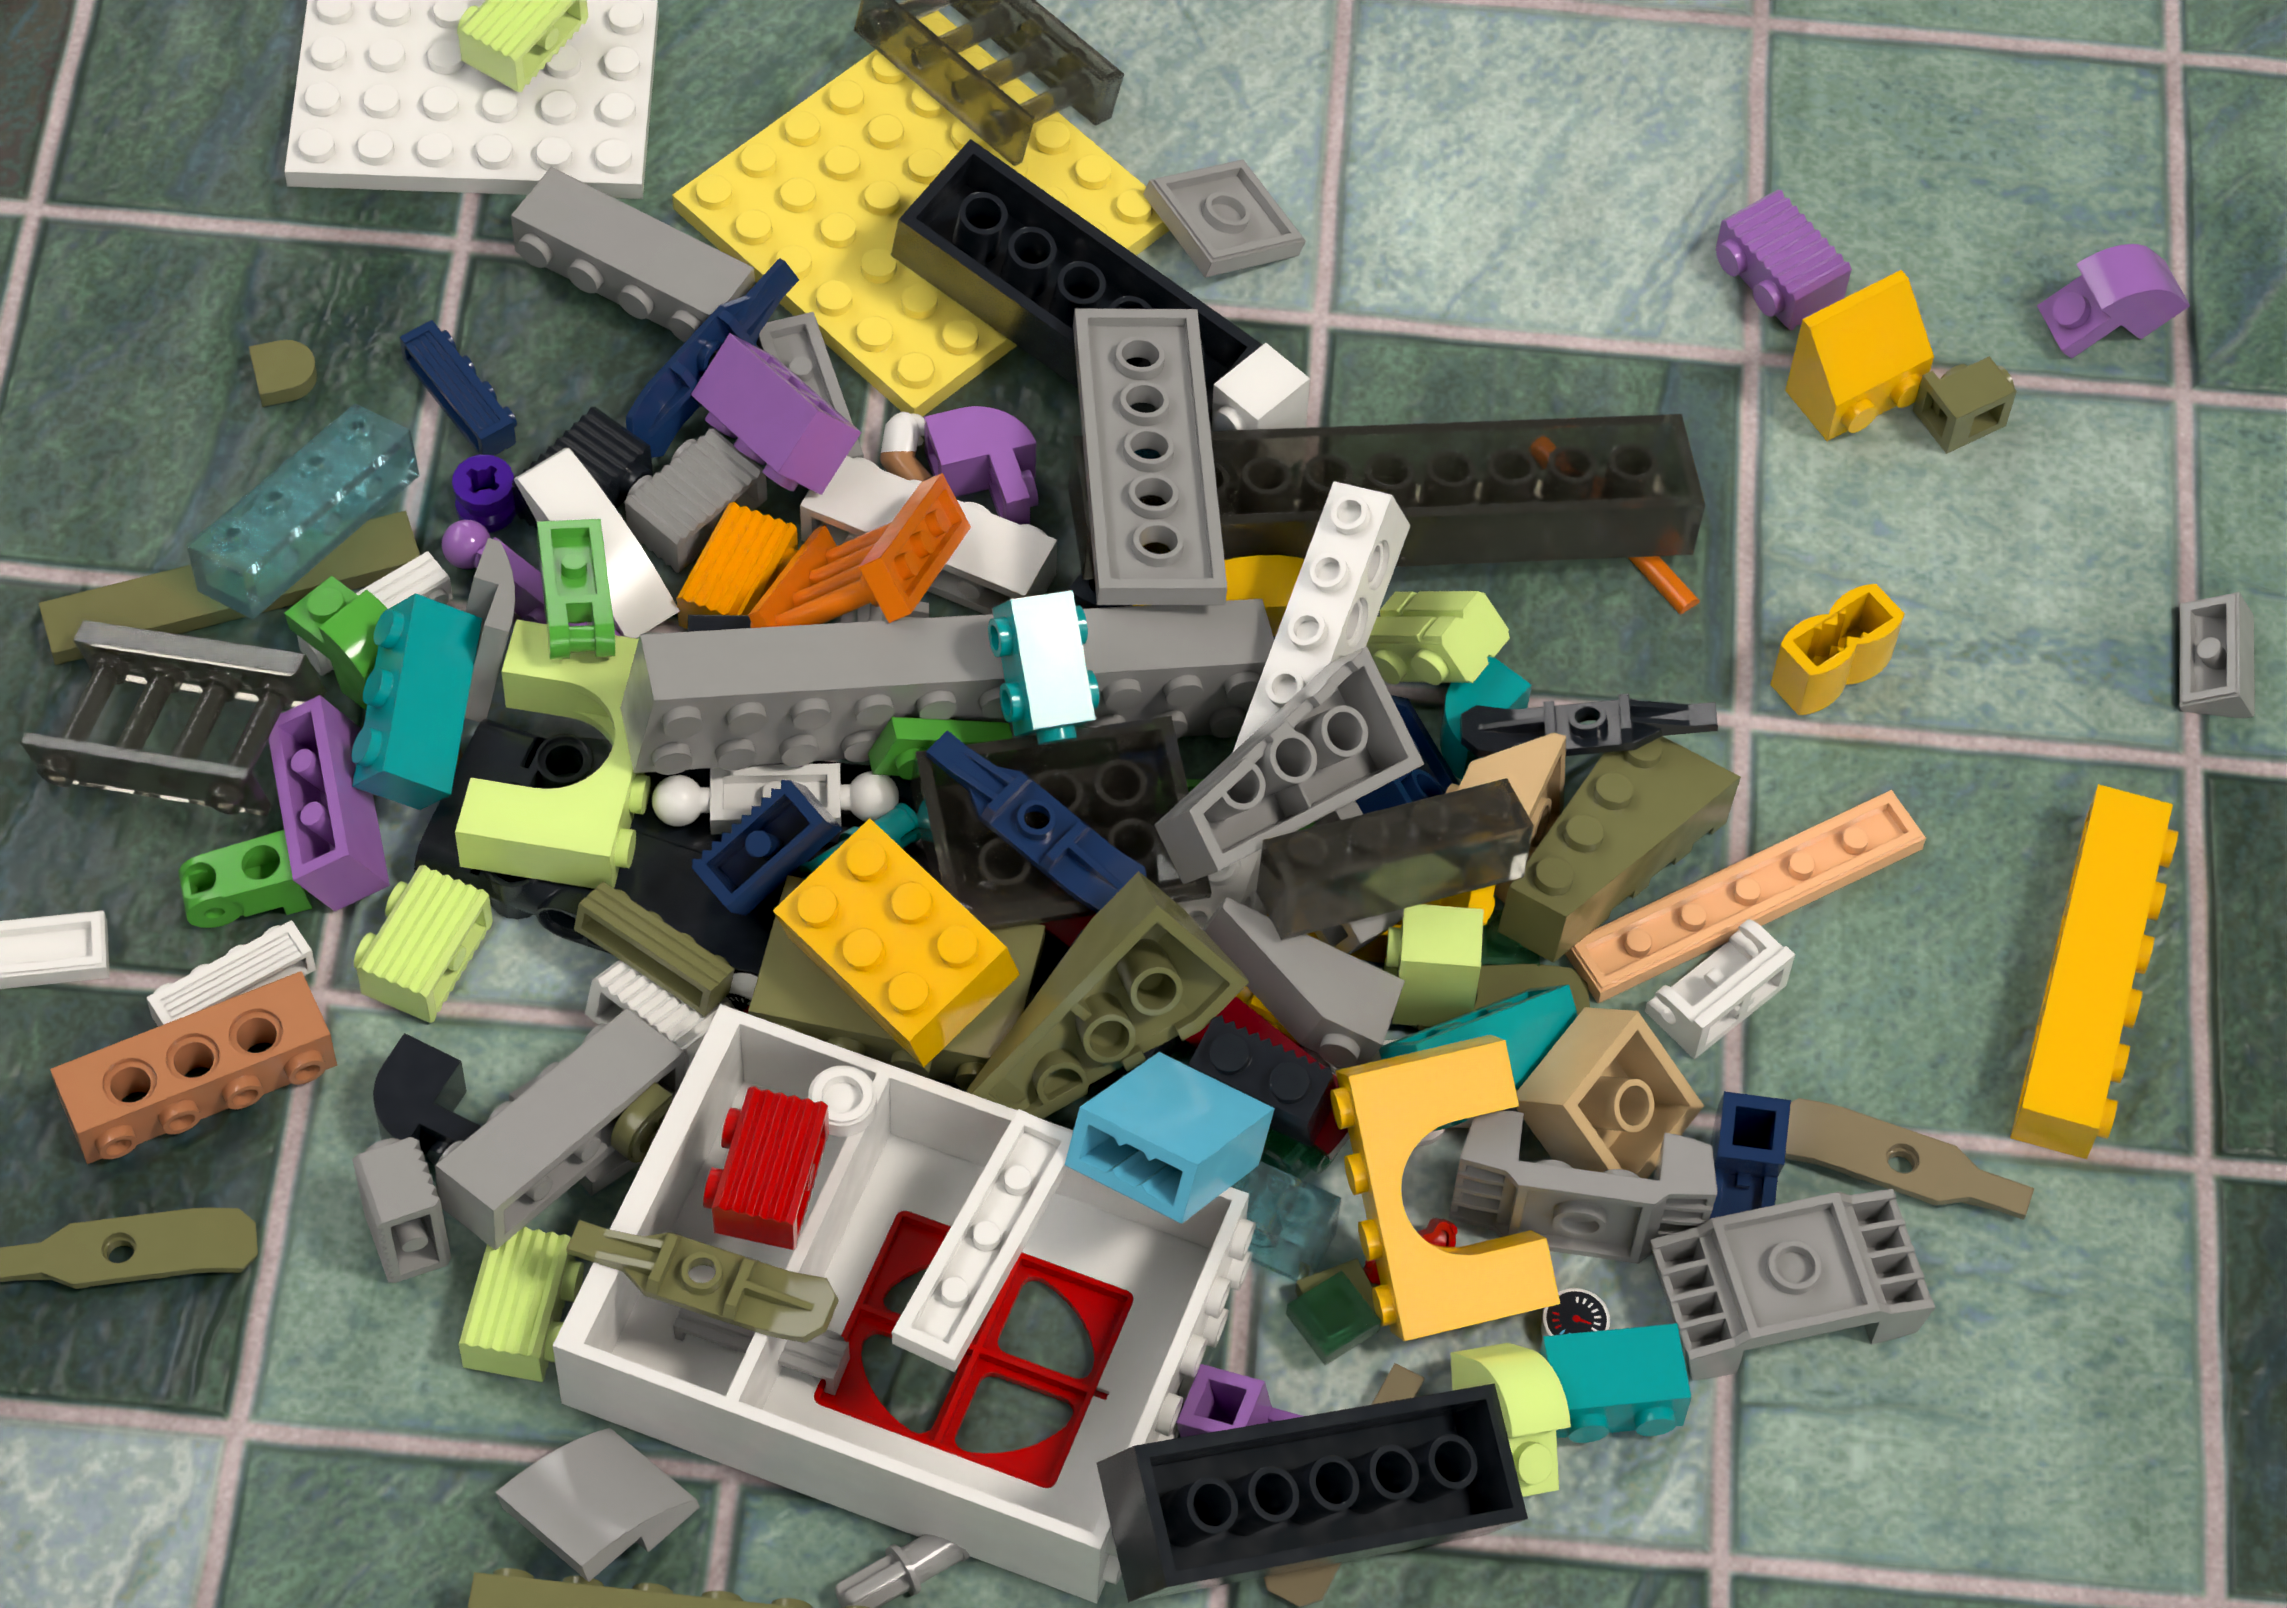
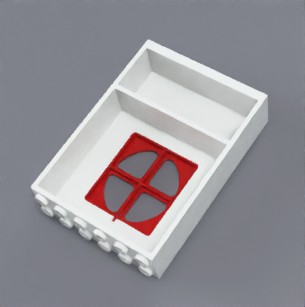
[553,1004,1256,1604]

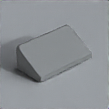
[2180,592,2255,718]

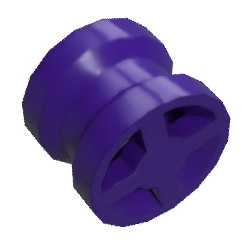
[452,455,516,533]

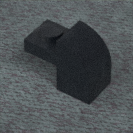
[373,1033,482,1165]

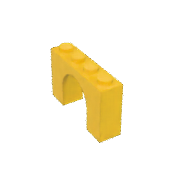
[1330,1035,1560,1341]

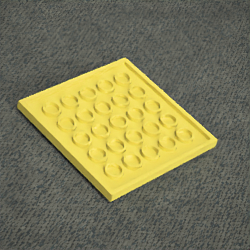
[672,8,1170,417]

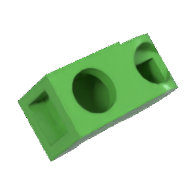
[178,830,312,928]

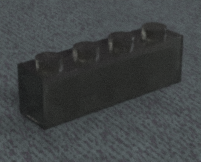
[1256,778,1534,940]

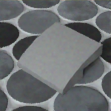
[465,538,515,722]
[495,1428,700,1582]

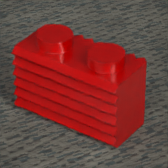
[703,1086,829,1250]

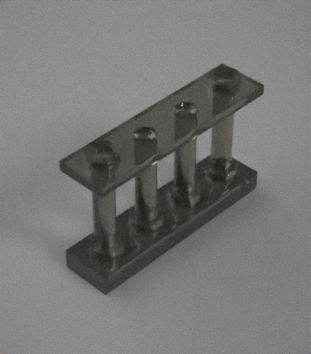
[854,0,1124,166]
[20,620,327,816]

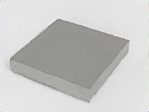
[1143,159,1306,278]

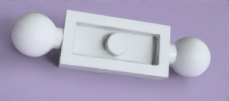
[652,763,899,834]

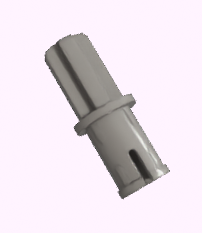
[835,1534,970,1608]

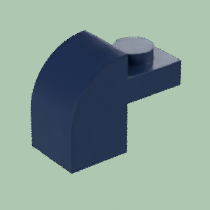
[1710,1091,1791,1219]

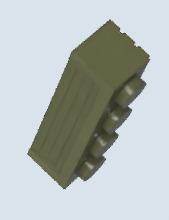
[574,882,735,1017]

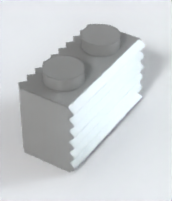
[625,429,767,573]
[352,1137,451,1283]

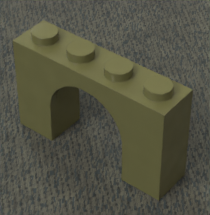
[748,875,1045,1091]

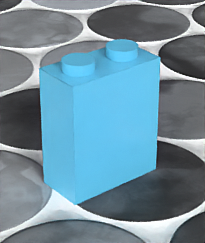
[1065,1052,1275,1224]

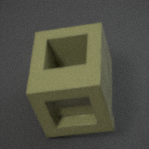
[1913,356,2017,454]

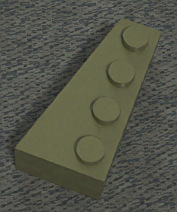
[1497,736,1741,963]

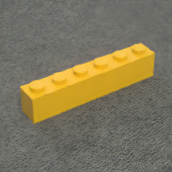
[2010,784,2179,1159]

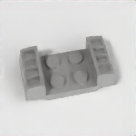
[1449,1111,1717,1264]
[1650,1189,1935,1380]

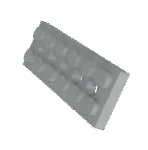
[1073,309,1227,605]

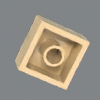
[1515,1007,1704,1179]

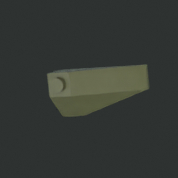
[967,871,1249,1119]

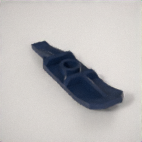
[626,258,799,458]
[925,730,1147,913]

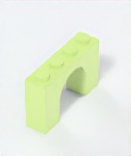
[455,619,650,889]

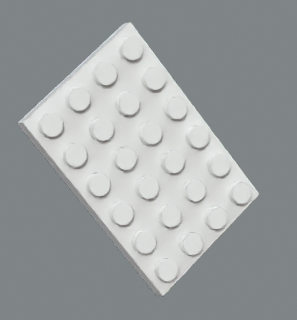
[285,0,659,199]

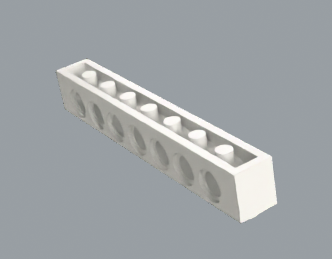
[1176,481,1411,929]

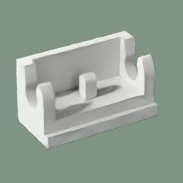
[1645,919,1795,1059]

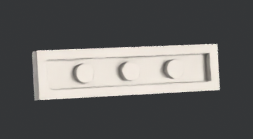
[892,1109,1073,1372]

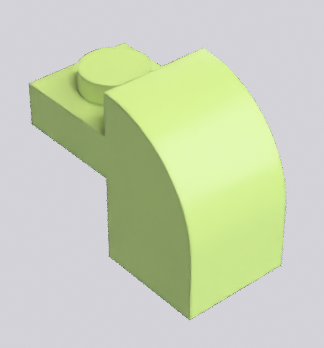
[1450,1343,1571,1497]

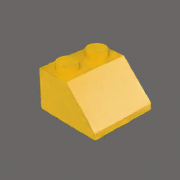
[1785,270,1934,441]

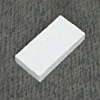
[0,911,110,989]

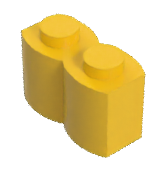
[1770,584,1905,715]

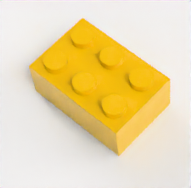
[773,818,1020,1068]

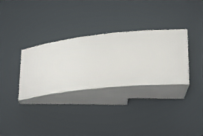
[514,448,680,638]

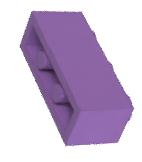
[691,333,862,495]
[266,695,390,911]

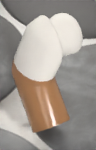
[880,412,933,482]

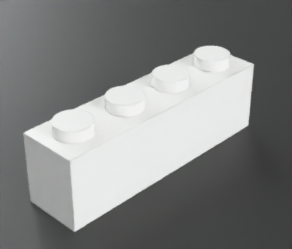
[800,456,1057,615]

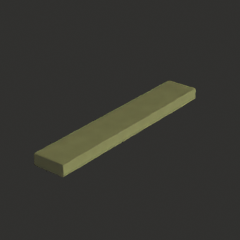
[39,510,420,665]

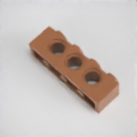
[50,971,337,1164]

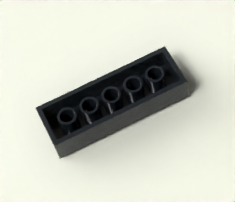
[891,139,1263,430]
[1096,1383,1528,1603]

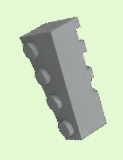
[1155,646,1424,885]

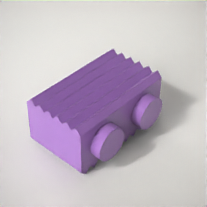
[1715,190,1852,331]

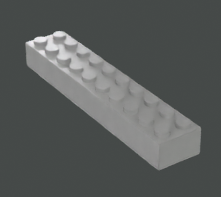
[620,599,1274,775]

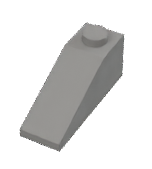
[1203,897,1405,1067]

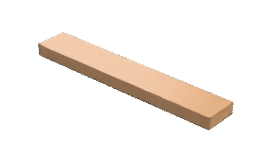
[1565,790,1926,1003]

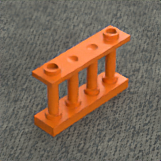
[748,473,971,628]

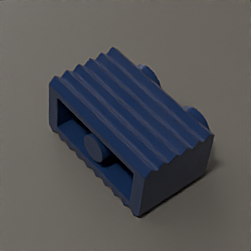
[692,780,842,916]

